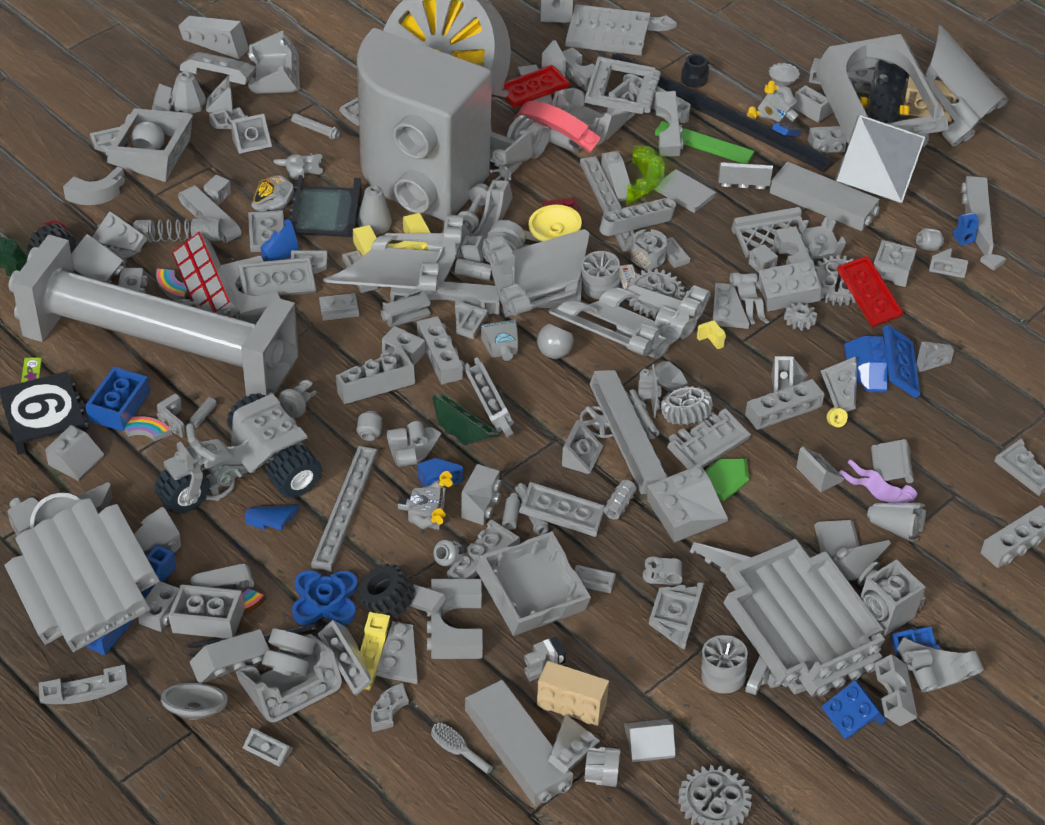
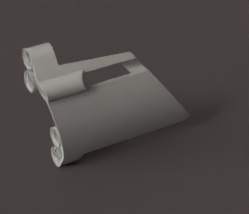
[925,25,1009,147]
[323,215,463,292]
[483,229,590,318]

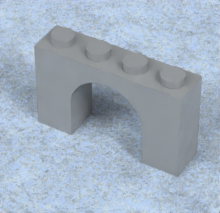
[221,256,280,323]
[427,579,483,659]

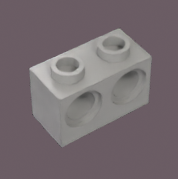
[808,126,847,153]
[138,582,179,632]

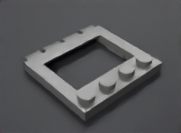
[584,57,661,114]

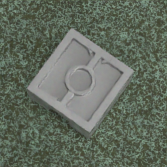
[874,240,917,287]

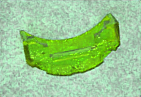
[626,145,665,205]

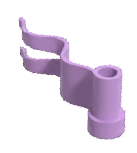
[839,460,917,503]

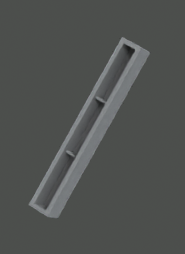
[589,370,668,494]

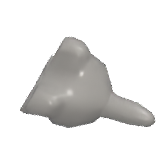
[273,153,323,180]

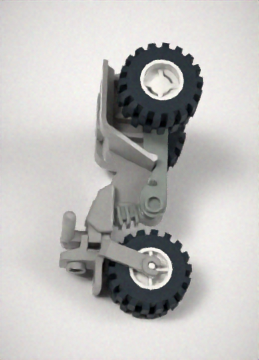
[154,393,323,514]

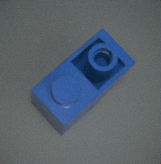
[418,458,463,488]

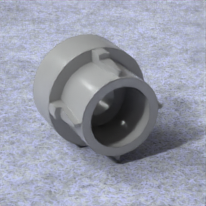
[584,747,620,787]

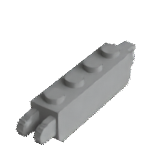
[464,357,514,437]

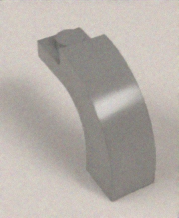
[63,167,125,205]

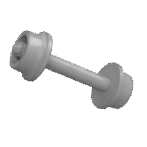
[458,183,489,232]

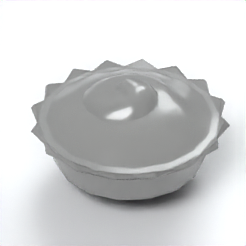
[768,63,800,86]

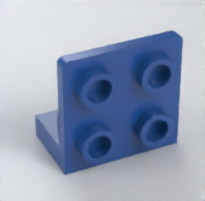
[822,680,887,739]

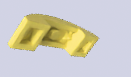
[360,612,390,690]

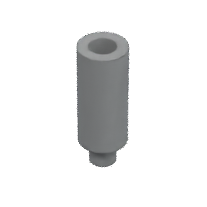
[502,493,520,530]

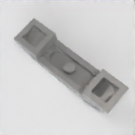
[39,665,128,704]

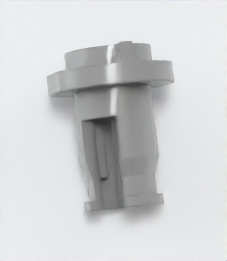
[278,380,316,418]

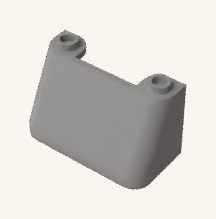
[248,31,300,94]
[552,88,630,145]
[490,127,533,165]
[235,634,342,722]

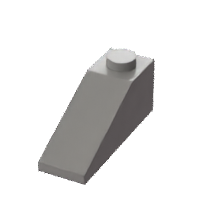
[601,151,634,201]
[833,540,891,581]

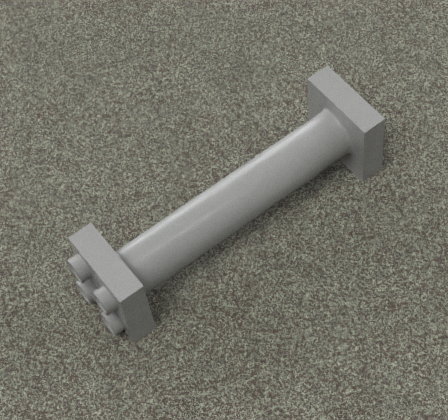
[9,235,299,397]

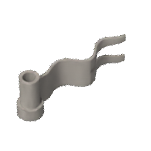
[730,272,769,324]

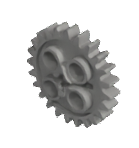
[814,255,856,306]
[626,268,685,319]
[678,765,752,825]

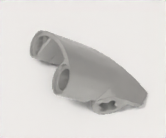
[387,421,441,467]
[897,638,984,692]

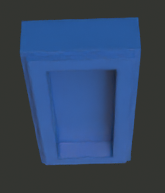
[772,123,801,136]

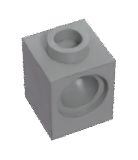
[203,175,231,205]
[749,244,778,273]

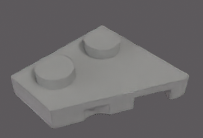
[291,251,327,275]
[455,300,488,339]

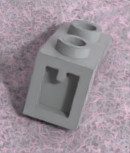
[157,393,185,438]

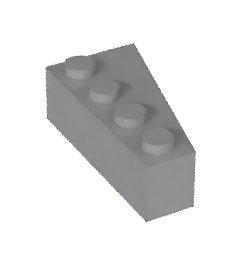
[179,16,249,59]
[336,345,415,404]

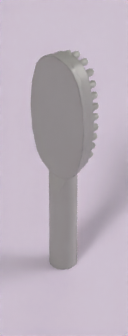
[431,723,493,774]

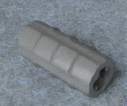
[455,258,492,281]
[603,480,636,520]

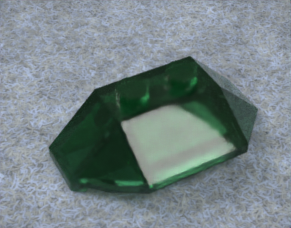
[432,394,500,445]

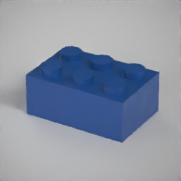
[85,366,150,431]

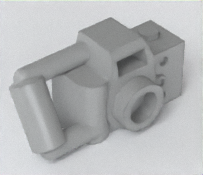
[152,84,174,111]

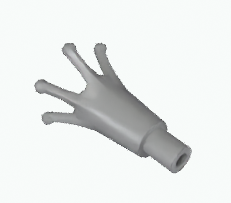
[489,162,522,181]

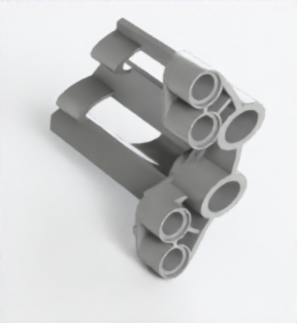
[549,285,710,359]

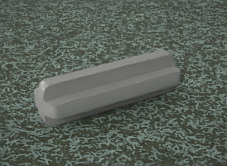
[189,397,217,428]

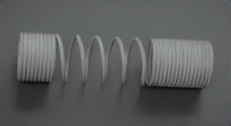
[133,218,225,243]

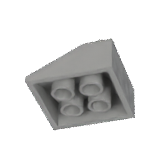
[647,465,728,543]

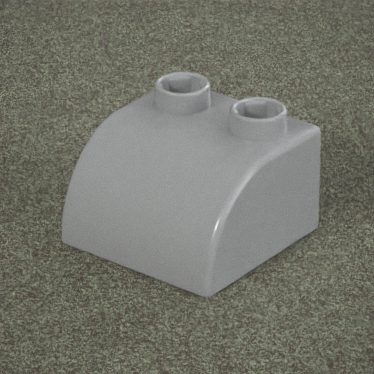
[357,28,492,221]

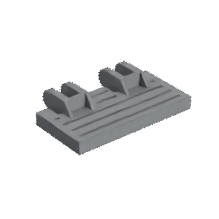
[667,408,751,469]

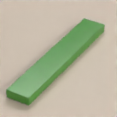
[655,121,754,164]

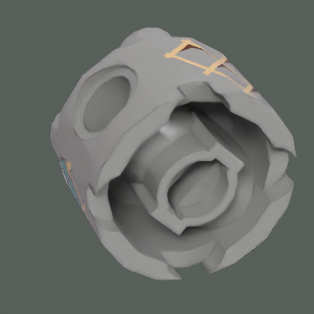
[630,229,667,271]

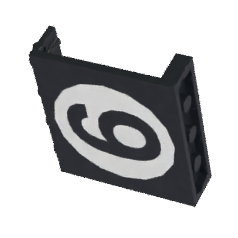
[0,371,89,455]

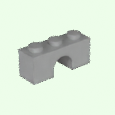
[562,47,595,91]
[774,226,815,266]
[874,654,918,726]

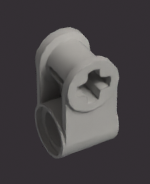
[642,557,682,586]

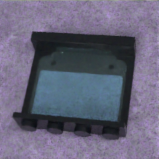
[289,175,362,237]

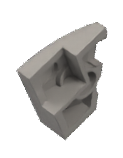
[209,107,248,129]

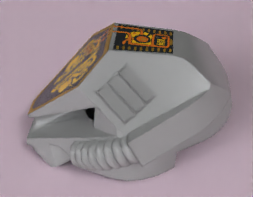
[251,175,295,212]

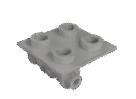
[638,364,661,418]

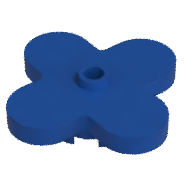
[292,570,357,625]

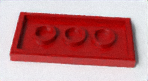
[503,65,570,108]
[836,255,904,328]

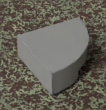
[980,254,1006,271]

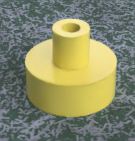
[827,407,847,427]

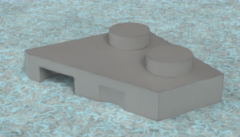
[916,342,954,372]

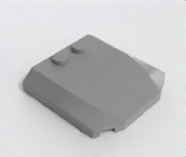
[180,52,256,85]

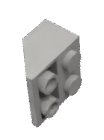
[793,85,833,123]

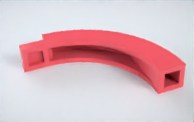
[514,101,601,153]

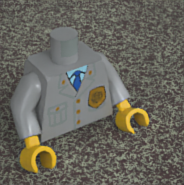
[747,81,799,122]

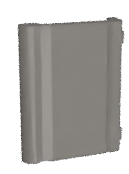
[871,439,914,483]

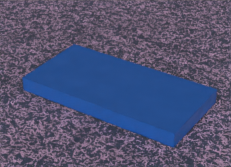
[883,325,920,398]

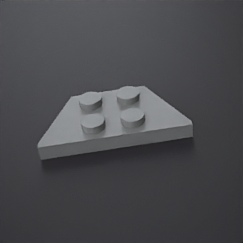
[649,583,704,649]

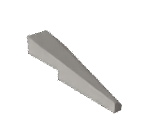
[690,542,752,575]

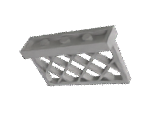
[731,207,803,258]

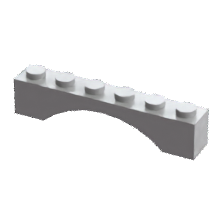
[460,180,513,263]
[390,281,501,314]

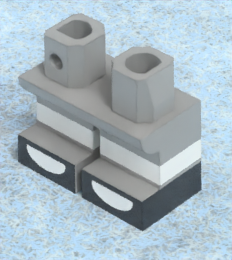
[524,636,566,681]

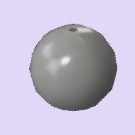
[131,121,165,150]
[537,324,574,359]

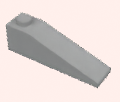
[318,620,372,696]

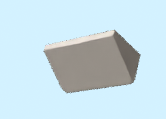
[242,728,293,767]

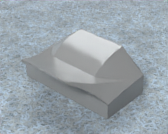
[650,361,687,393]

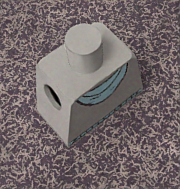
[481,320,518,361]

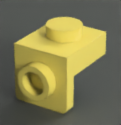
[697,320,726,349]

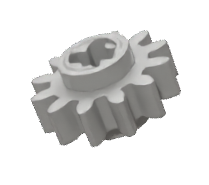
[784,302,817,331]

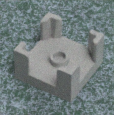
[798,216,846,261]

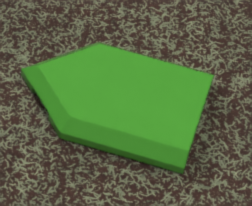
[705,458,749,502]

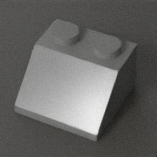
[45,425,105,481]

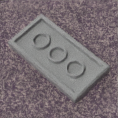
[238,257,316,296]
[519,482,605,537]

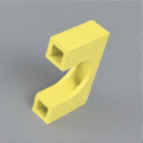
[353,213,431,257]

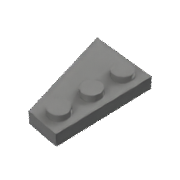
[92,211,148,253]
[712,283,749,329]
[821,357,857,412]
[994,439,1045,496]
[376,621,417,684]
[548,715,600,774]

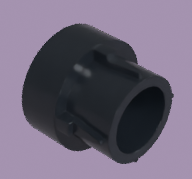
[681,54,709,88]

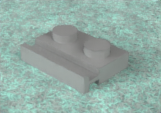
[319,293,359,321]

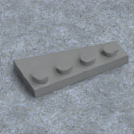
[447,520,520,579]

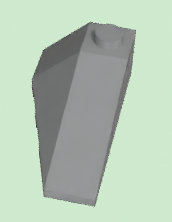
[133,507,182,556]

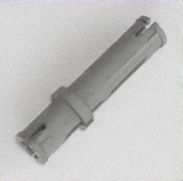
[627,389,659,439]

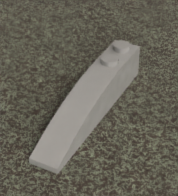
[961,176,993,255]

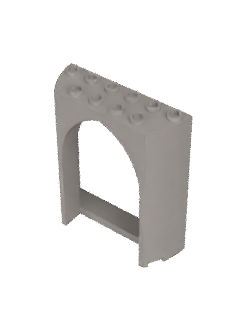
[816,34,949,144]

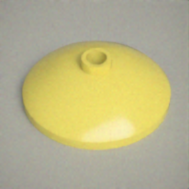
[529,205,582,241]

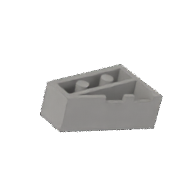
[190,629,269,684]

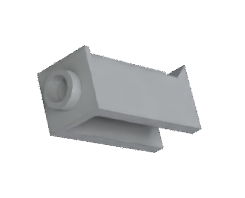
[381,291,431,327]

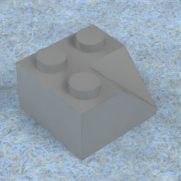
[461,464,501,525]

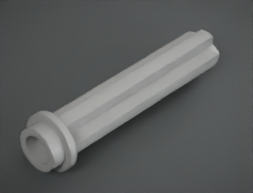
[291,114,340,140]
[515,483,549,535]

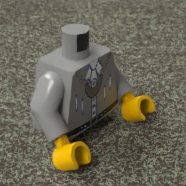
[398,471,453,530]

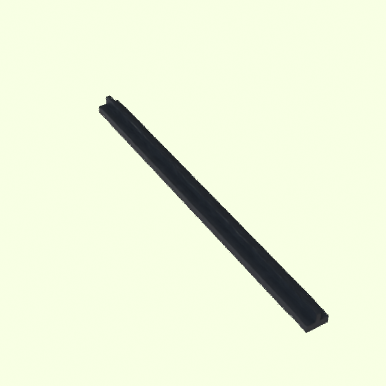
[611,52,834,173]

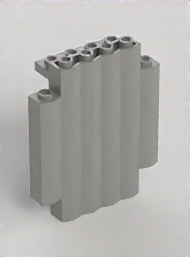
[4,498,160,652]
[723,539,885,697]

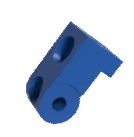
[952,212,978,246]

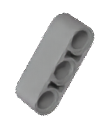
[191,564,254,592]

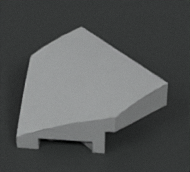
[90,127,128,152]

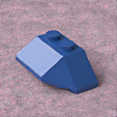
[844,336,888,392]

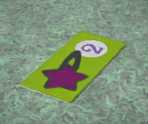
[21,357,42,383]

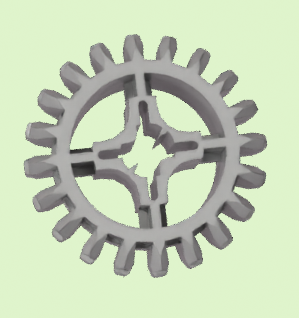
[661,386,713,426]

